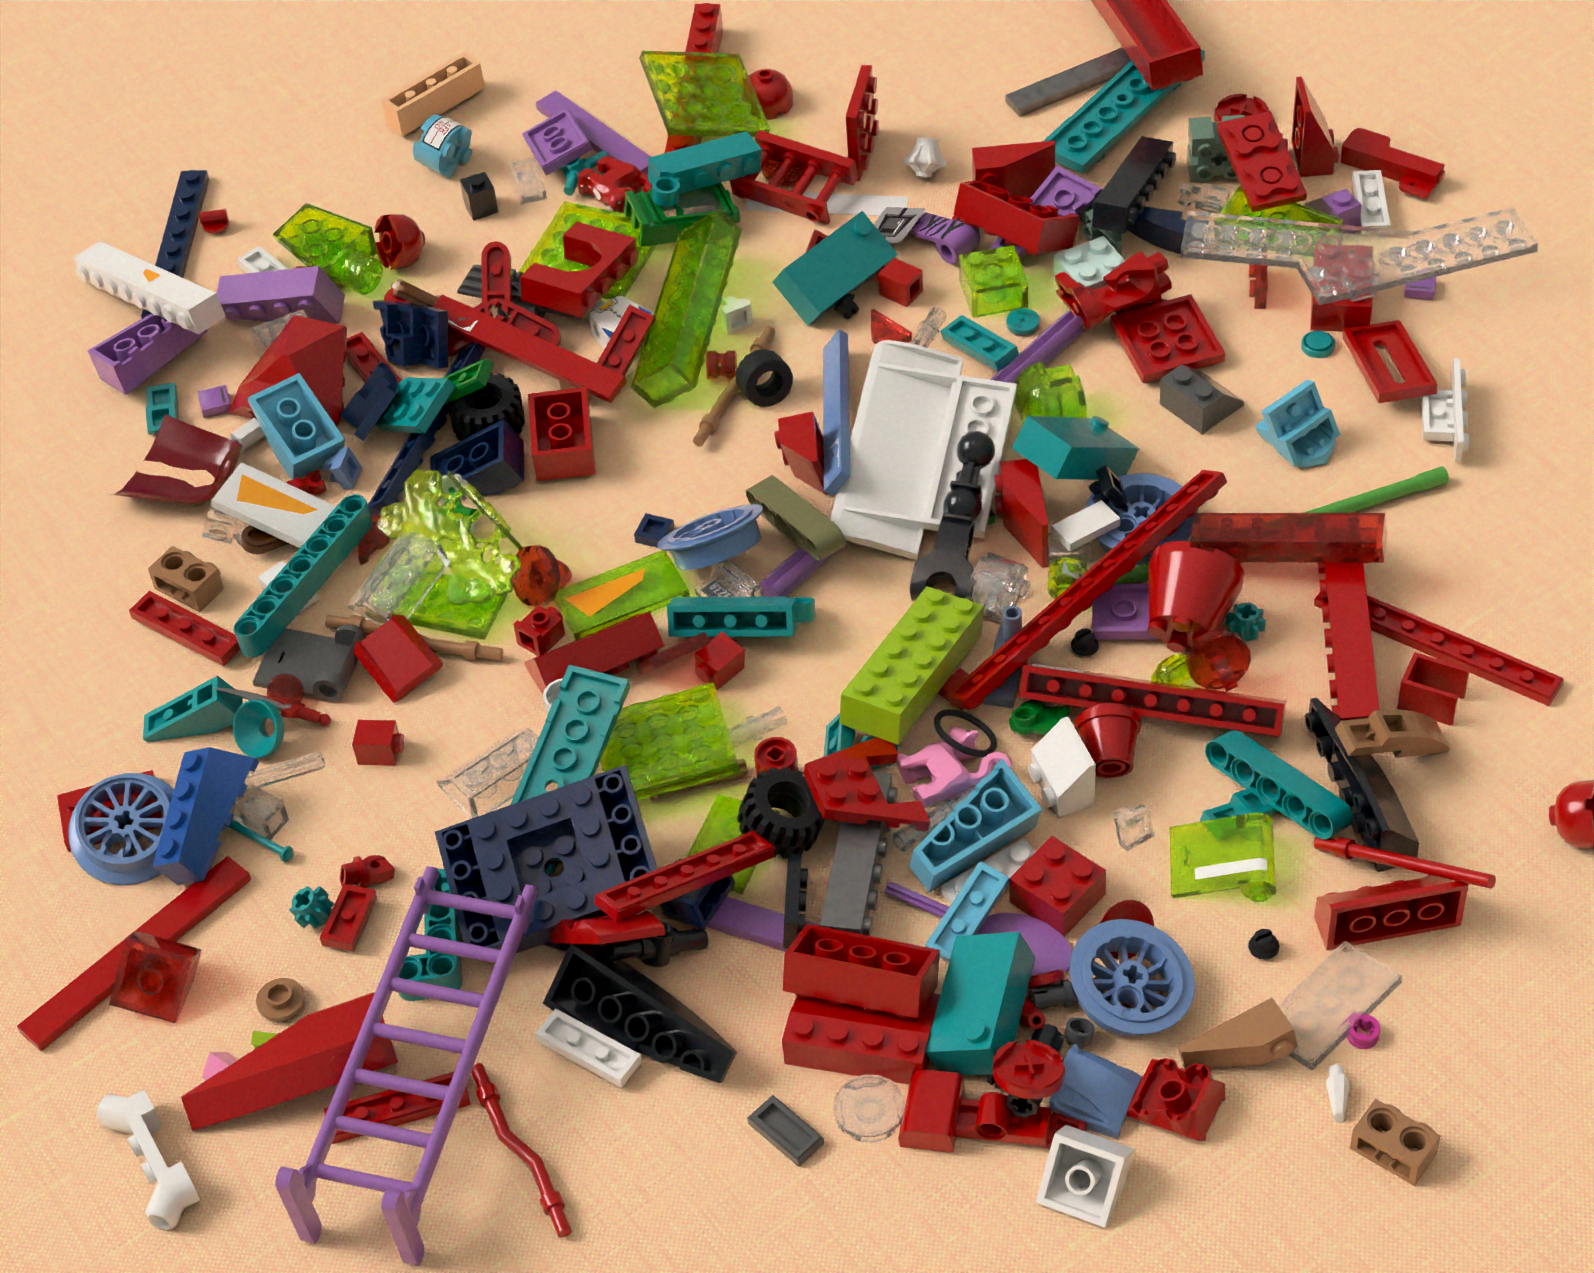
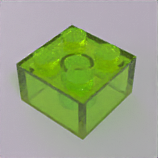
[959,245,1028,318]

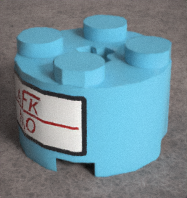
[413,114,472,178]

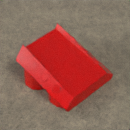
[353,614,443,703]
[1126,1058,1225,1141]

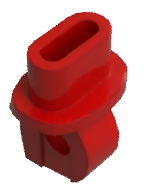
[340,855,395,888]

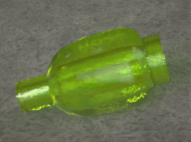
[1150,652,1203,685]

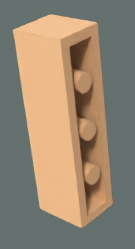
[381,52,485,137]

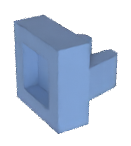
[323,447,362,490]

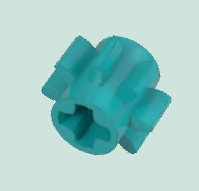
[1226,603,1266,642]
[289,886,334,929]

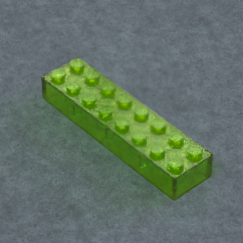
[631,209,742,408]

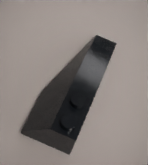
[543,944,737,1083]

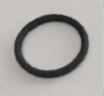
[934,709,997,757]

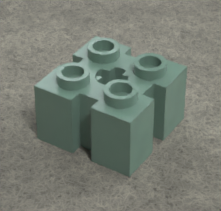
[1187,115,1245,182]

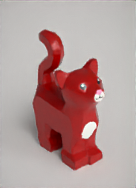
[577,156,652,214]

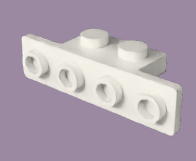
[1421,358,1469,462]

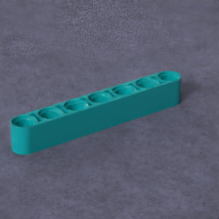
[233,494,373,658]

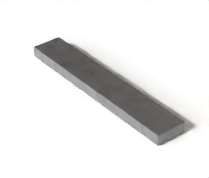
[1005,47,1131,116]

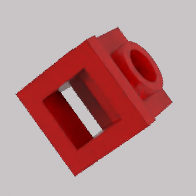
[513,605,565,656]

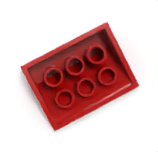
[782,993,941,1084]

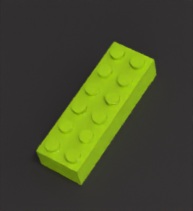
[839,586,984,745]

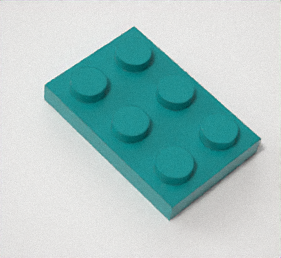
[376,377,456,434]

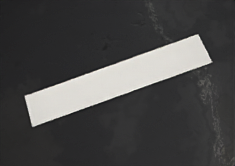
[745,192,909,216]

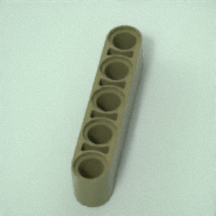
[745,475,846,561]

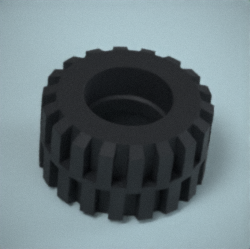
[447,372,525,441]
[737,767,825,859]

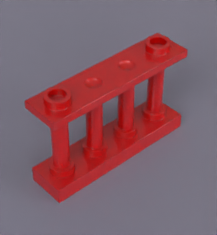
[729,130,858,225]

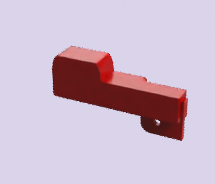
[1340,128,1445,200]

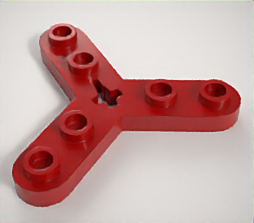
[448,241,561,356]

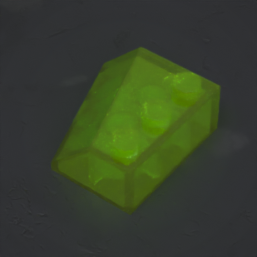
[273,203,377,285]

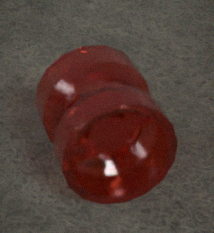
[706,350,737,379]

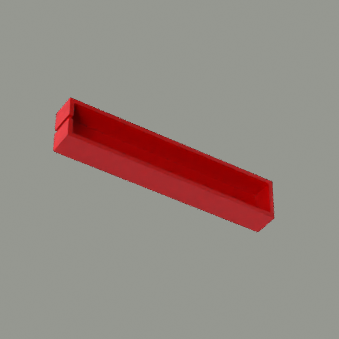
[1091,0,1203,90]

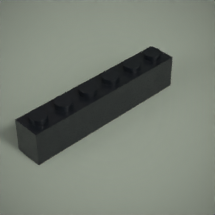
[1092,136,1176,234]

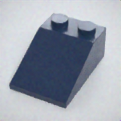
[429,419,524,500]

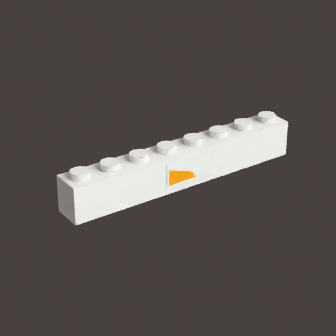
[73,241,226,334]

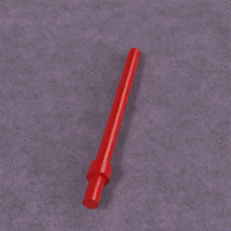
[1314,837,1496,889]

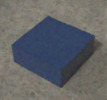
[634,513,675,548]

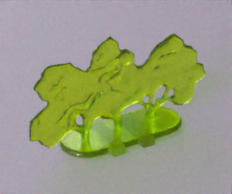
[377,469,525,605]

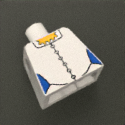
[589,296,656,349]

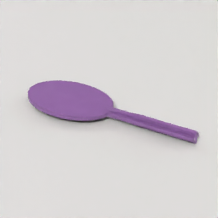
[884,882,1072,975]

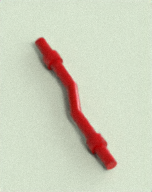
[471,1063,572,1238]

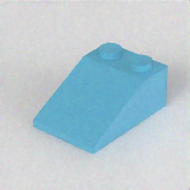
[248,373,345,480]

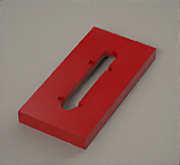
[1343,320,1438,403]

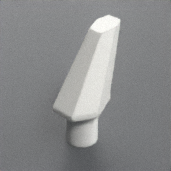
[1326,1064,1350,1123]

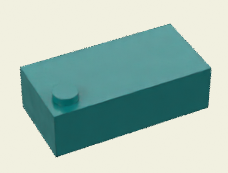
[772,211,898,326]
[1012,416,1140,480]
[925,932,1035,1076]

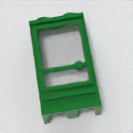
[624,183,740,247]

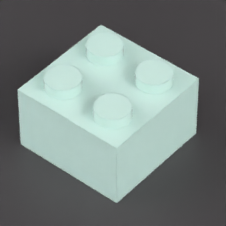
[1054,236,1125,289]

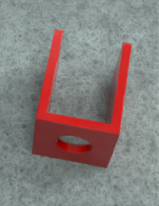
[1397,652,1470,726]

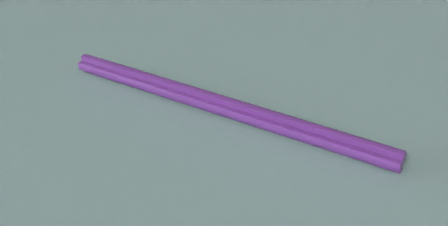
[759,311,1084,597]

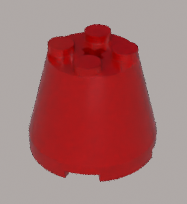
[1147,541,1245,653]

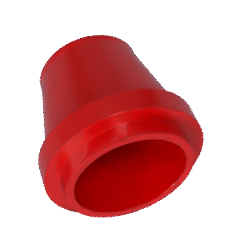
[1075,703,1141,778]

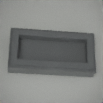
[747,1095,824,1167]

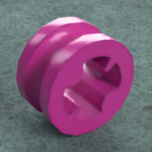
[1347,1014,1380,1049]

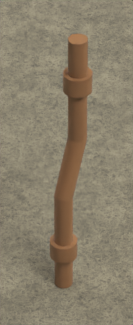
[693,326,775,447]
[325,615,503,660]

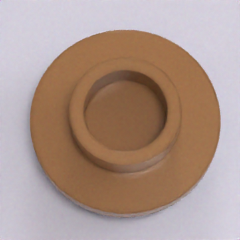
[256,978,305,1021]

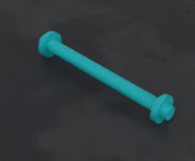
[229,820,294,862]

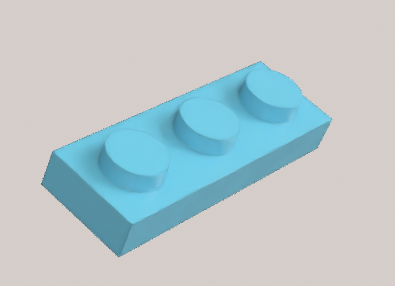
[925,861,1009,962]

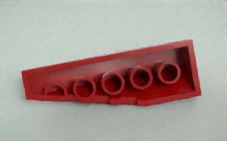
[181,992,398,1131]

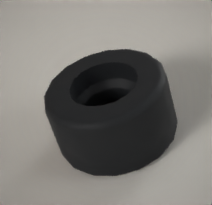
[736,349,793,407]

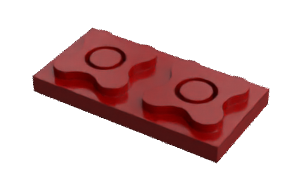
[1216,111,1307,213]

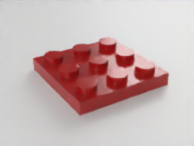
[845,64,879,182]
[1110,294,1226,384]

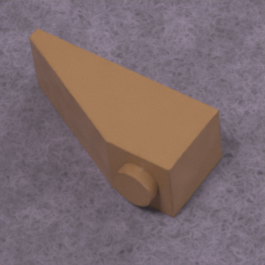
[1178,997,1298,1069]

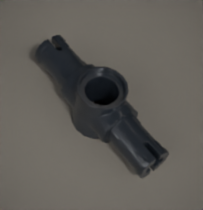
[605,922,709,967]

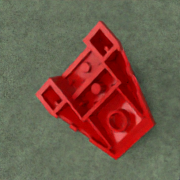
[229,315,347,428]

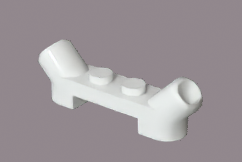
[97,1090,200,1230]

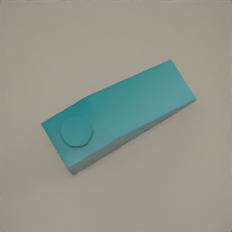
[143,675,243,742]

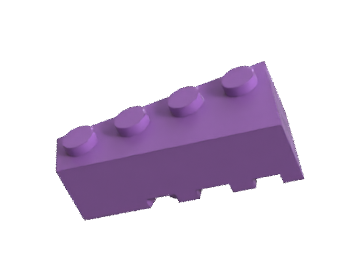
[216,266,345,324]
[87,313,208,395]

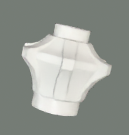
[904,137,947,179]

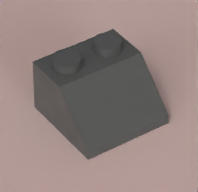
[1160,364,1244,434]

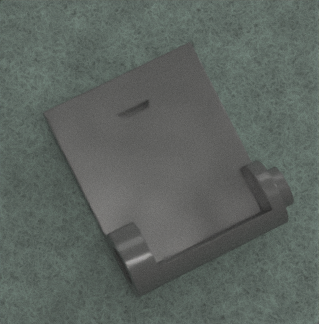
[253,625,366,702]

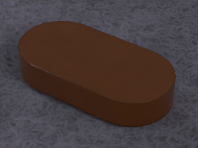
[241,525,290,554]

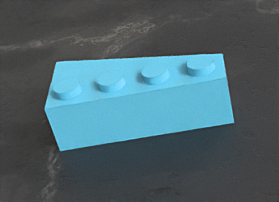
[909,759,1042,893]

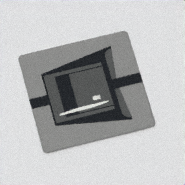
[874,207,926,243]

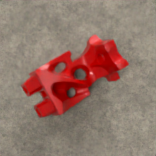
[1054,251,1172,329]

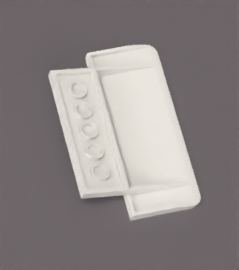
[830,340,1017,561]

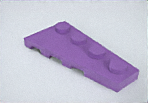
[991,166,1102,264]

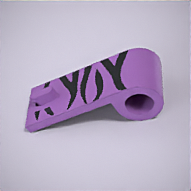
[908,212,980,264]

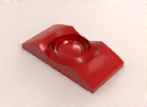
[550,910,665,944]

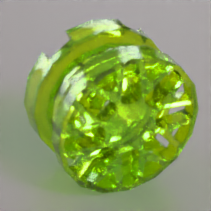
[339,250,383,295]

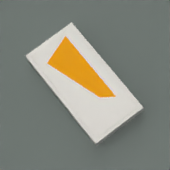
[211,462,336,548]

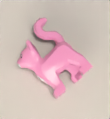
[896,727,1012,808]

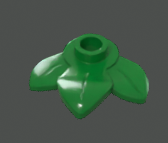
[1009,699,1071,735]

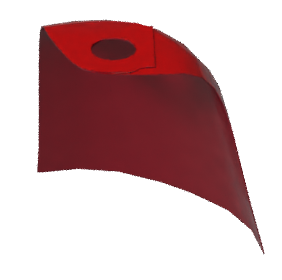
[108,414,242,504]

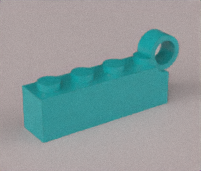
[648,131,762,207]
[667,596,816,637]

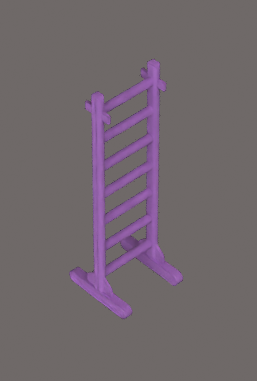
[275,866,538,1266]

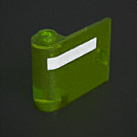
[1169,813,1276,902]

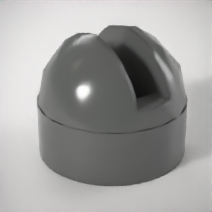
[1064,1017,1094,1049]

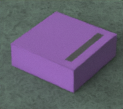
[1404,270,1437,300]
[198,385,231,418]

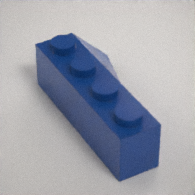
[152,747,259,885]

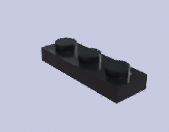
[783,854,808,949]

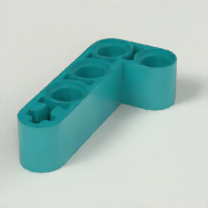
[398,869,462,1001]

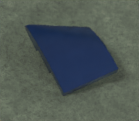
[373,300,449,369]
[340,362,399,441]

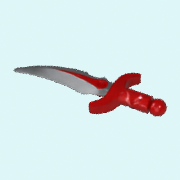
[213,688,331,726]

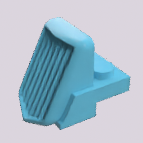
[1255,380,1341,468]

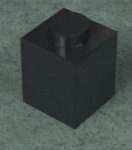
[460,172,499,221]

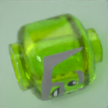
[1047,557,1088,599]

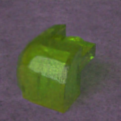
[1014,361,1087,424]

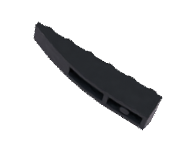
[1305,698,1419,872]

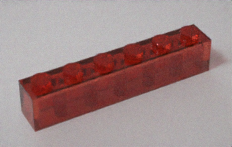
[1190,513,1387,563]

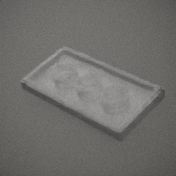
[1278,941,1402,1071]

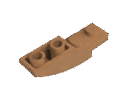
[1335,709,1451,758]

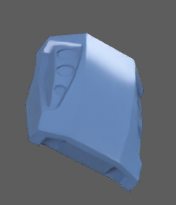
[1049,1044,1142,1139]

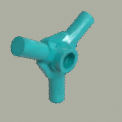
[559,150,608,196]

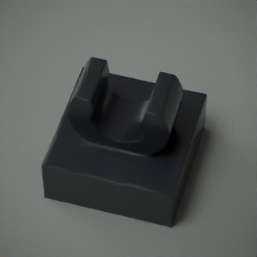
[1088,465,1128,508]

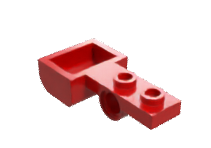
[898,1070,1052,1153]

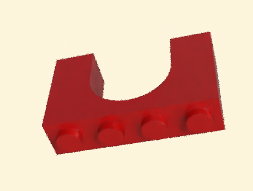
[520,222,638,318]

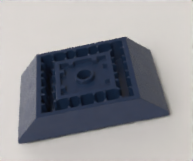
[435,765,658,953]

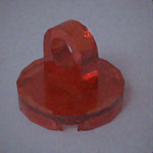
[511,545,572,607]
[1185,629,1251,692]

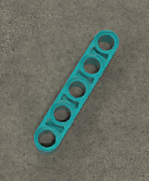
[1205,730,1353,839]

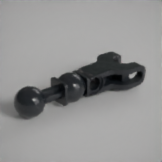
[909,431,995,602]

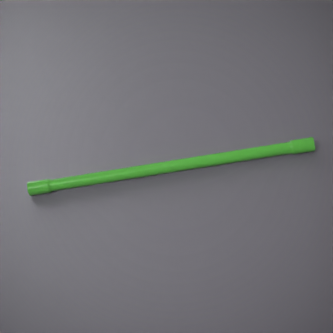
[1114,466,1449,584]

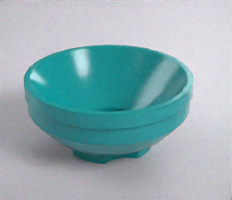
[233,699,285,758]

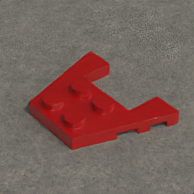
[803,737,931,832]

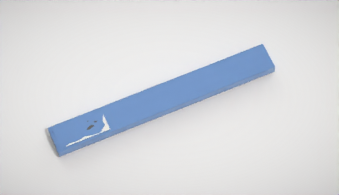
[823,329,850,496]

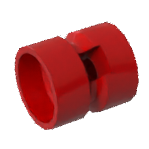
[754,737,799,777]

